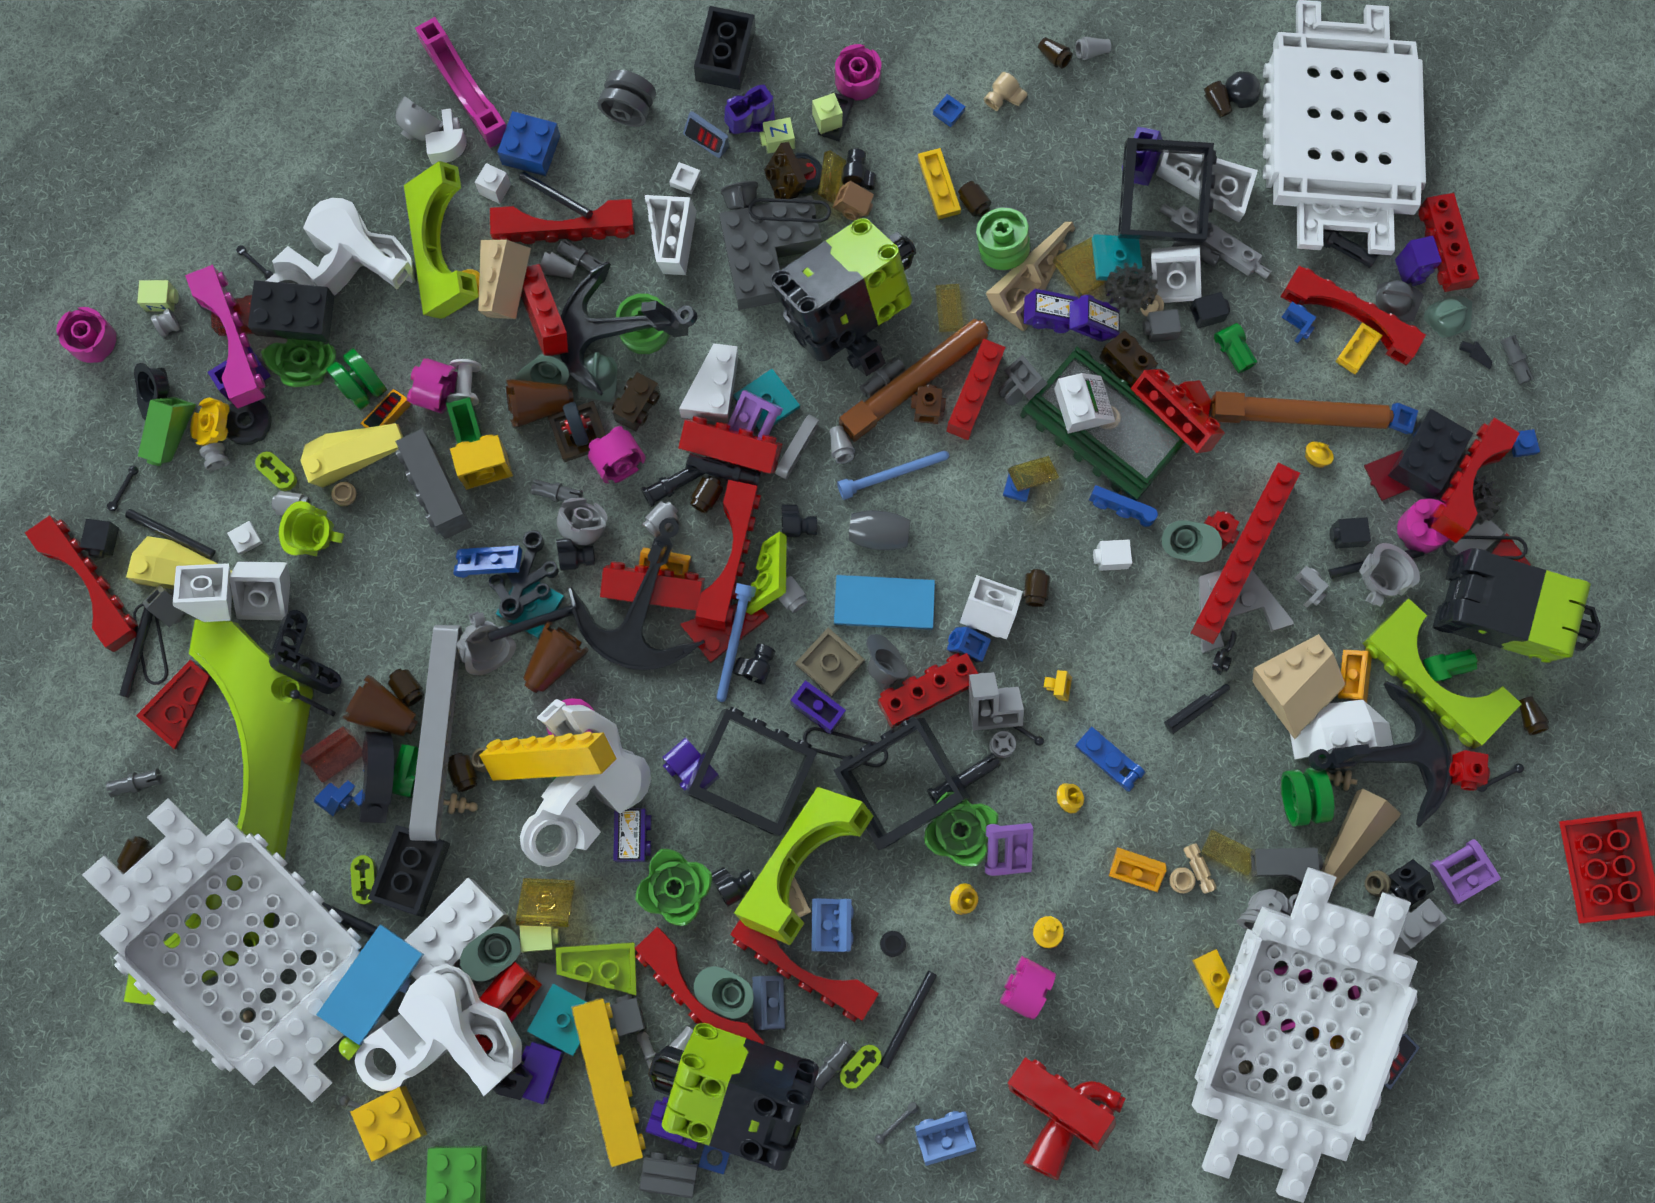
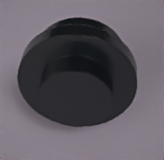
[880,931,906,957]

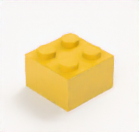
[450,435,513,490]
[350,1086,427,1162]

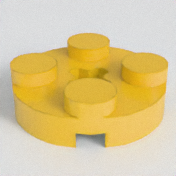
[190,397,229,446]

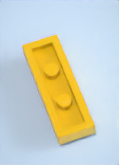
[918,148,961,220]

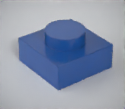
[933,94,966,127]
[1388,403,1418,434]
[1512,429,1540,458]
[1003,471,1033,502]

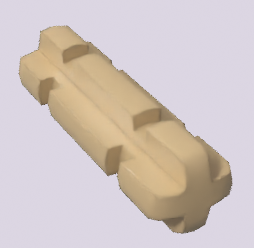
[1184,844,1216,894]

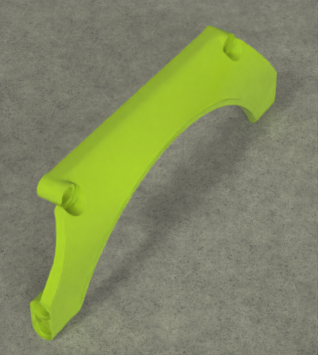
[123,619,313,1005]

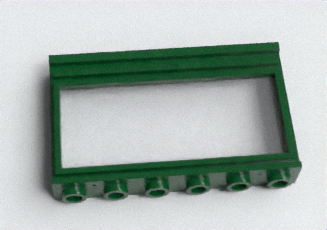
[1020,346,1186,501]

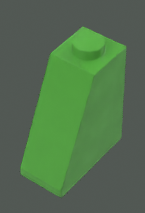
[138,397,196,466]

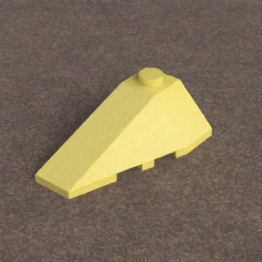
[301,423,403,488]
[126,536,233,598]

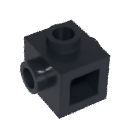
[846,334,886,376]
[1389,859,1435,907]

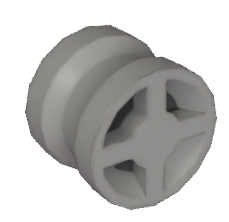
[151,308,181,338]
[199,443,230,471]
[989,731,1016,758]

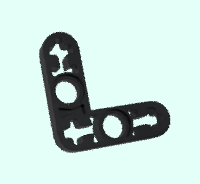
[269,610,341,694]

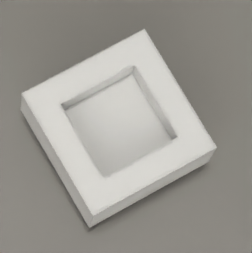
[670,162,701,194]
[227,521,262,555]

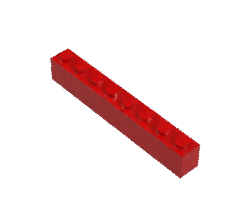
[1191,463,1300,644]

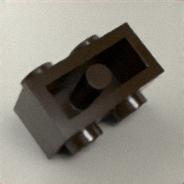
[1099,330,1158,387]
[612,372,661,432]

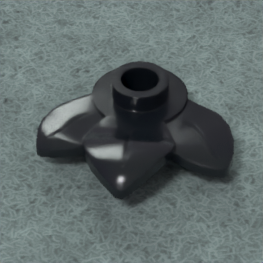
[1212,630,1237,675]

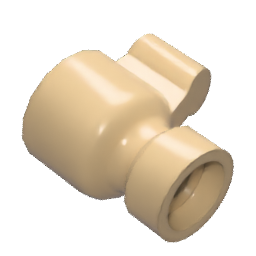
[984,72,1028,111]

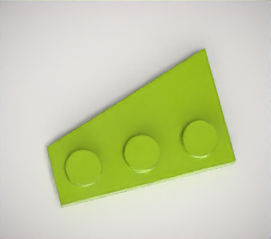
[746,531,787,615]
[556,942,636,995]

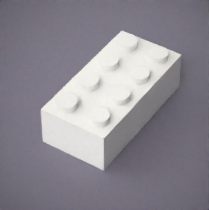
[405,878,508,980]

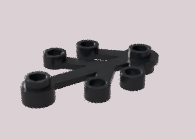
[489,530,559,621]

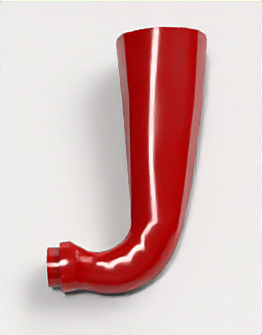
[1023,1081,1126,1180]

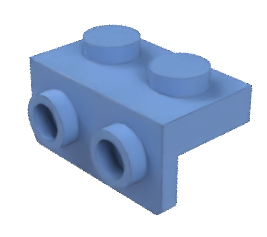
[811,898,854,952]
[915,1111,976,1166]

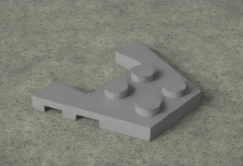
[1198,569,1294,654]

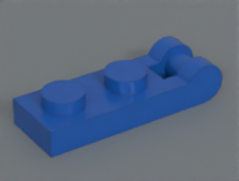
[1089,485,1158,527]
[453,546,522,578]
[1075,726,1146,792]

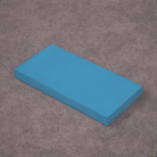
[834,575,935,630]
[316,925,424,1045]

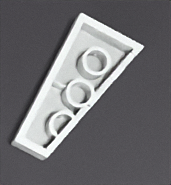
[1156,152,1258,222]

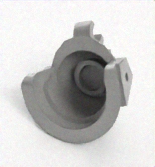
[1359,543,1420,607]
[456,611,516,675]
[1236,889,1298,930]

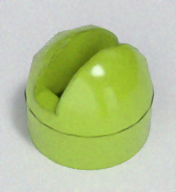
[339,1037,361,1060]

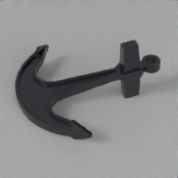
[560,262,698,396]
[568,517,705,670]
[1309,681,1452,827]

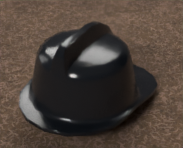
[134,363,170,420]

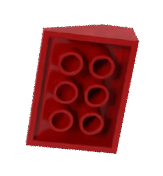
[1559,811,1655,924]

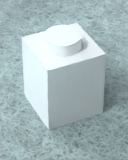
[475,163,511,204]
[1093,540,1132,571]

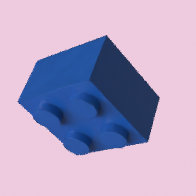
[497,111,560,177]

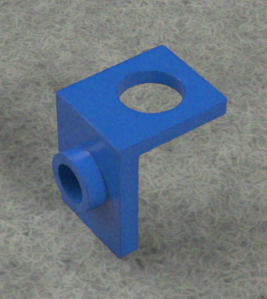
[699,1145,730,1174]

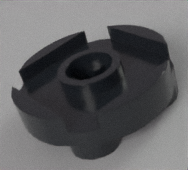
[226,400,272,445]

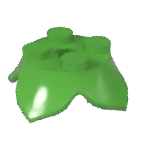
[261,339,336,387]
[924,792,998,867]
[635,849,712,926]

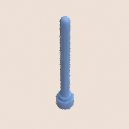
[837,451,949,500]
[717,583,756,702]

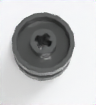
[597,70,656,127]

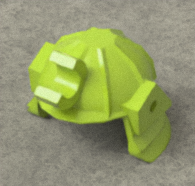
[279,501,344,557]

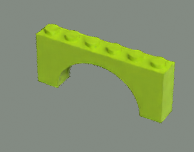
[404,161,479,319]
[1362,598,1521,749]
[734,787,873,945]

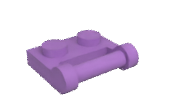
[728,390,783,438]
[985,823,1033,876]
[1430,839,1501,904]

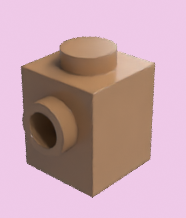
[832,181,874,220]

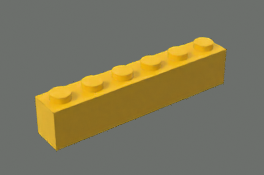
[479,732,617,781]
[571,998,646,1167]

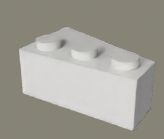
[645,195,697,275]
[679,343,739,423]

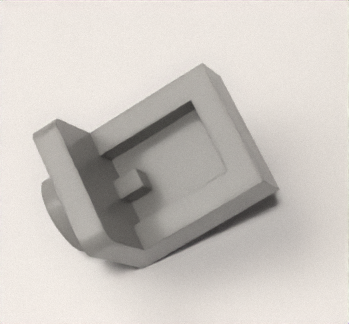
[1294,565,1329,608]

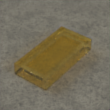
[818,150,846,204]
[935,284,963,332]
[1008,456,1059,491]
[1201,830,1252,876]

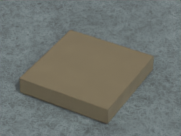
[795,628,865,697]

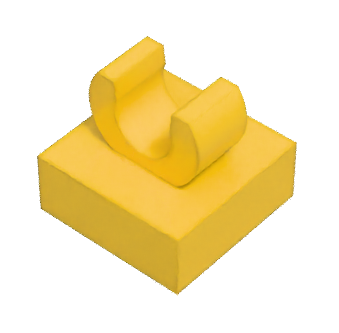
[1043,670,1072,701]

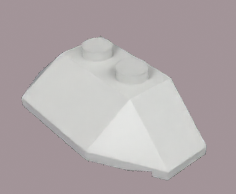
[1290,700,1393,759]

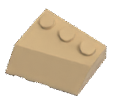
[478,240,531,319]
[1252,634,1345,739]

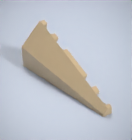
[986,222,1075,331]
[1320,789,1401,890]

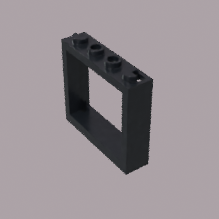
[1118,138,1217,243]
[684,707,817,836]
[834,716,970,850]

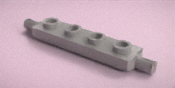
[1159,203,1272,279]

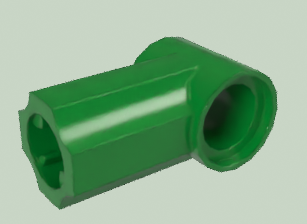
[1214,323,1257,373]
[1422,649,1478,682]
[392,744,419,798]

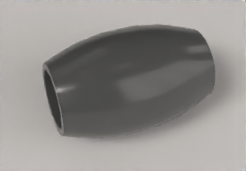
[849,510,910,551]

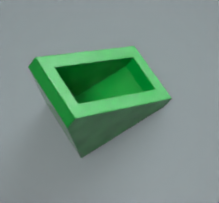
[446,397,482,444]

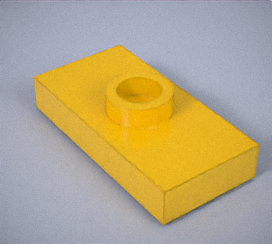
[1335,322,1383,374]
[1192,949,1230,1008]

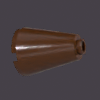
[506,379,574,428]
[523,621,589,693]
[343,675,418,737]

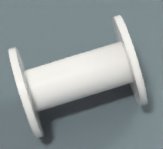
[447,359,481,406]

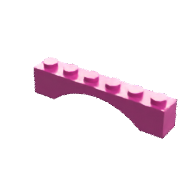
[415,17,506,148]
[185,265,266,408]

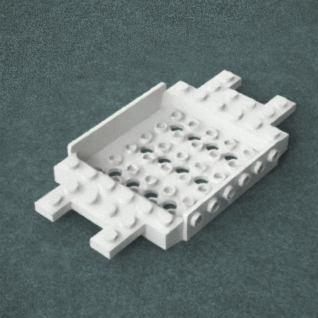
[1263,0,1426,255]
[82,798,389,1102]
[1192,867,1418,1203]

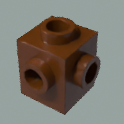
[911,385,946,424]

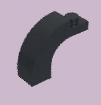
[359,731,394,823]

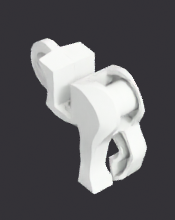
[266,198,416,296]
[520,699,651,867]
[355,964,522,1097]

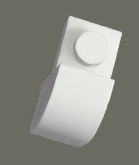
[425,109,467,164]

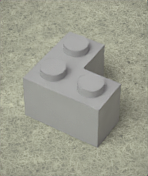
[969,672,1024,731]
[1366,893,1448,954]

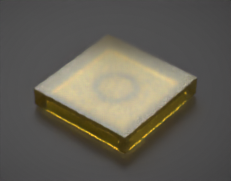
[1053,237,1109,298]
[515,878,575,927]

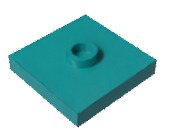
[1092,234,1144,283]
[733,369,800,432]
[496,581,565,639]
[527,984,587,1056]

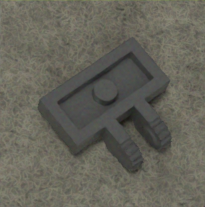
[998,355,1048,406]

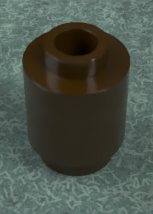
[958,181,991,217]
[690,476,723,514]
[1023,569,1050,607]
[388,668,424,707]
[447,753,477,792]
[117,836,153,873]

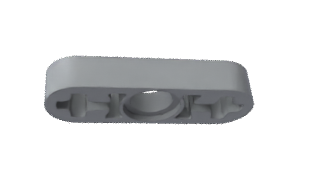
[775,415,820,479]

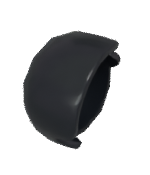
[1225,71,1261,108]

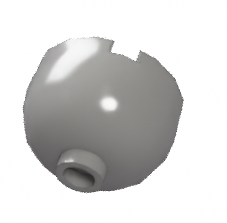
[395,96,443,142]
[556,498,608,545]

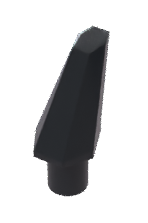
[1459,341,1492,370]

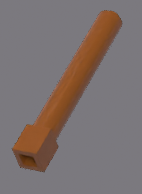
[839,319,989,442]
[1211,391,1394,429]

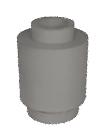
[272,491,311,516]
[642,501,678,537]
[778,576,808,613]

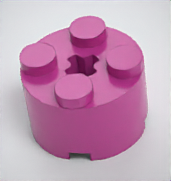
[835,44,881,100]
[56,307,117,363]
[407,358,458,414]
[588,426,646,484]
[1397,499,1449,554]
[1000,956,1056,1020]

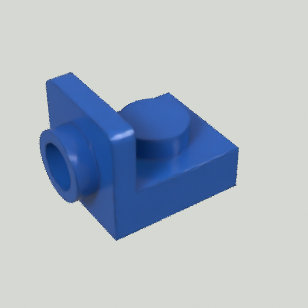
[947,627,991,662]

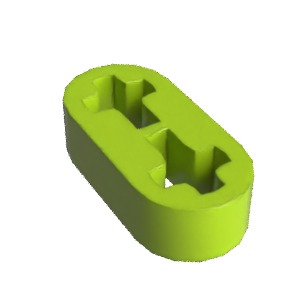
[255,452,297,491]
[350,855,377,905]
[840,1045,882,1089]

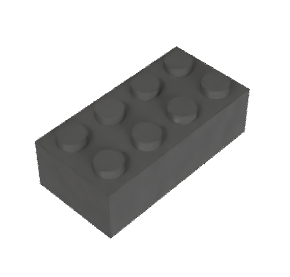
[395,429,472,539]

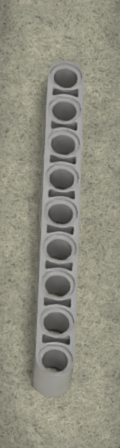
[409,625,462,841]

